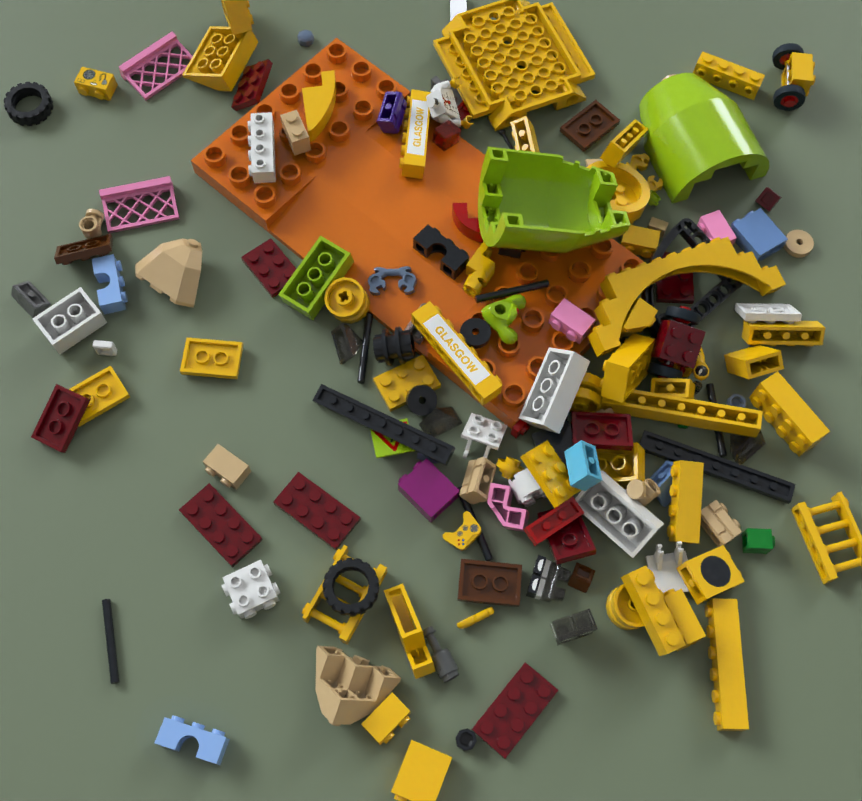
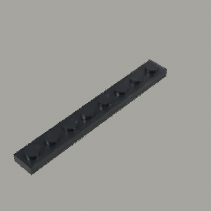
[312,384,456,466]
[639,430,796,504]

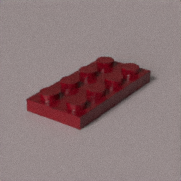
[273,472,361,550]
[179,483,263,568]
[471,662,558,759]

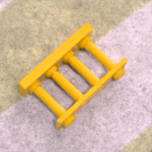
[791,491,862,584]
[302,545,388,645]

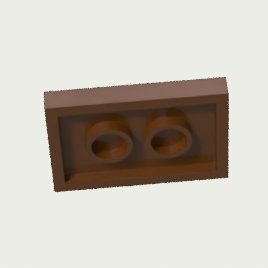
[560,100,620,152]
[54,233,113,265]
[457,559,522,607]

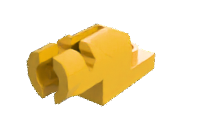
[463,241,495,298]

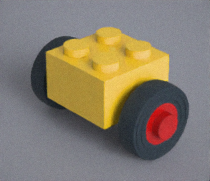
[772,43,816,111]

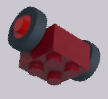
[647,306,706,378]

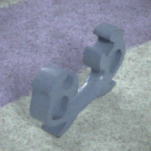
[368,266,417,296]

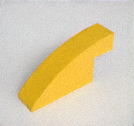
[302,70,336,142]
[383,583,436,679]

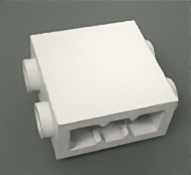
[221,560,280,619]

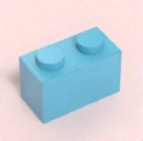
[564,440,602,491]

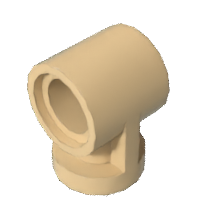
[79,209,104,239]
[626,478,661,506]

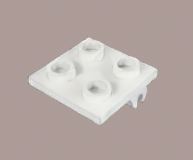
[461,413,508,459]
[645,541,689,593]

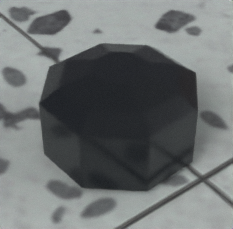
[455,728,477,752]

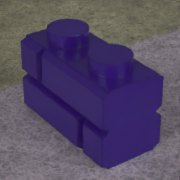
[376,91,407,134]

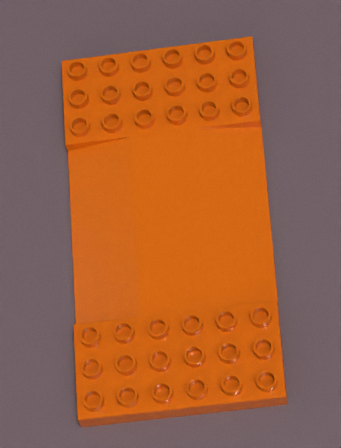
[191,38,644,429]

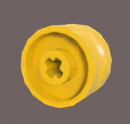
[324,277,370,324]
[569,372,602,412]
[606,584,644,630]

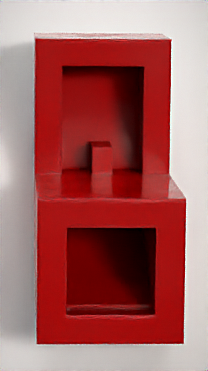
[452,203,483,243]

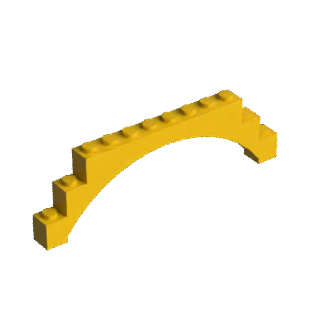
[587,237,786,357]

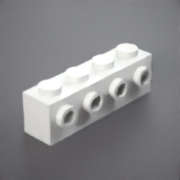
[248,112,276,183]

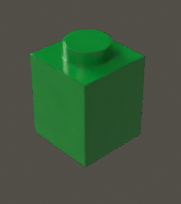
[741,528,775,554]

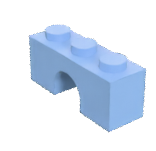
[92,254,128,315]
[155,715,230,765]

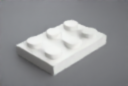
[734,303,802,324]

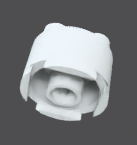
[508,468,547,507]

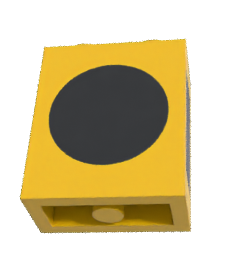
[676,545,745,605]

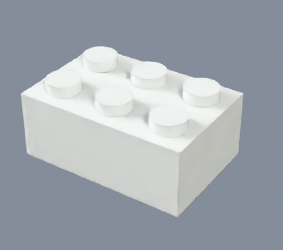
[32,287,107,355]

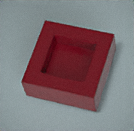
[755,187,782,212]

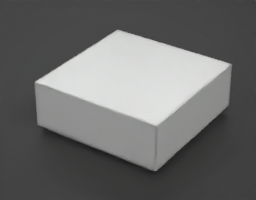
[92,340,117,356]

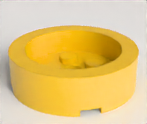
[586,160,650,225]

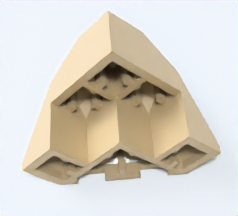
[135,238,202,308]
[316,646,401,726]

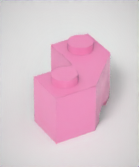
[487,483,529,532]

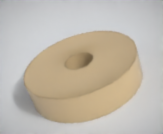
[783,230,814,258]

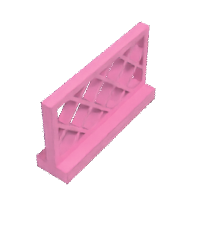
[119,31,193,101]
[99,176,180,233]

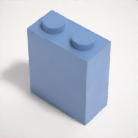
[731,208,788,262]

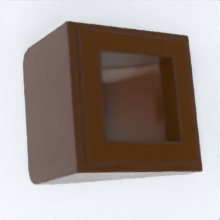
[568,562,595,593]

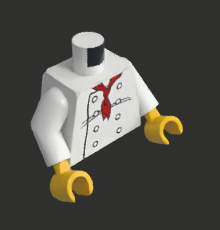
[426,75,474,129]

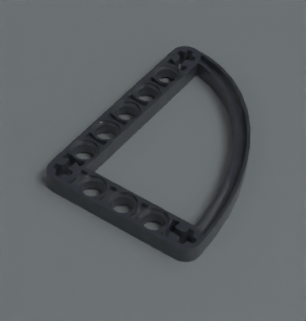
[641,218,743,340]

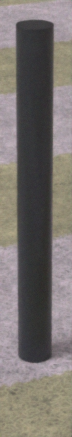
[475,279,549,303]
[357,313,373,384]
[706,383,727,457]
[458,486,494,561]
[102,599,120,684]

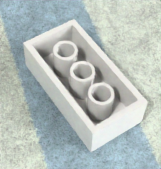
[519,347,590,434]
[575,470,664,558]

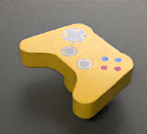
[443,511,482,551]

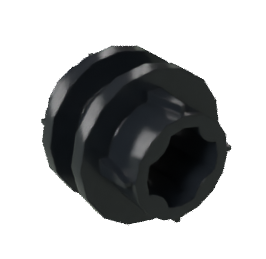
[373,326,415,366]

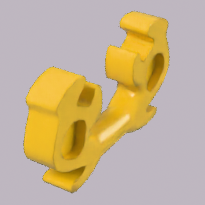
[626,153,663,192]

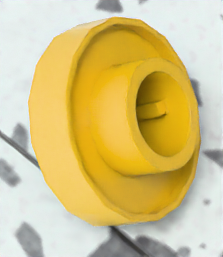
[496,456,525,480]

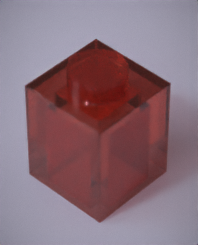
[432,120,461,151]

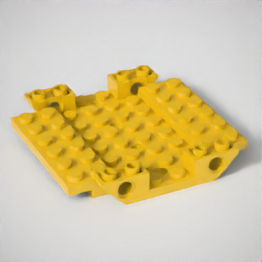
[433,0,596,131]

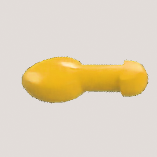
[457,607,494,629]

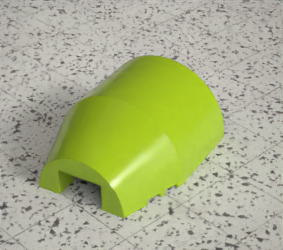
[639,73,770,204]
[478,147,631,253]

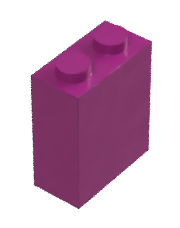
[398,458,460,523]

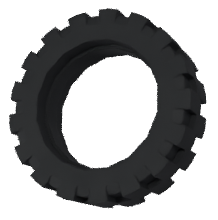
[4,82,53,126]
[323,558,379,617]

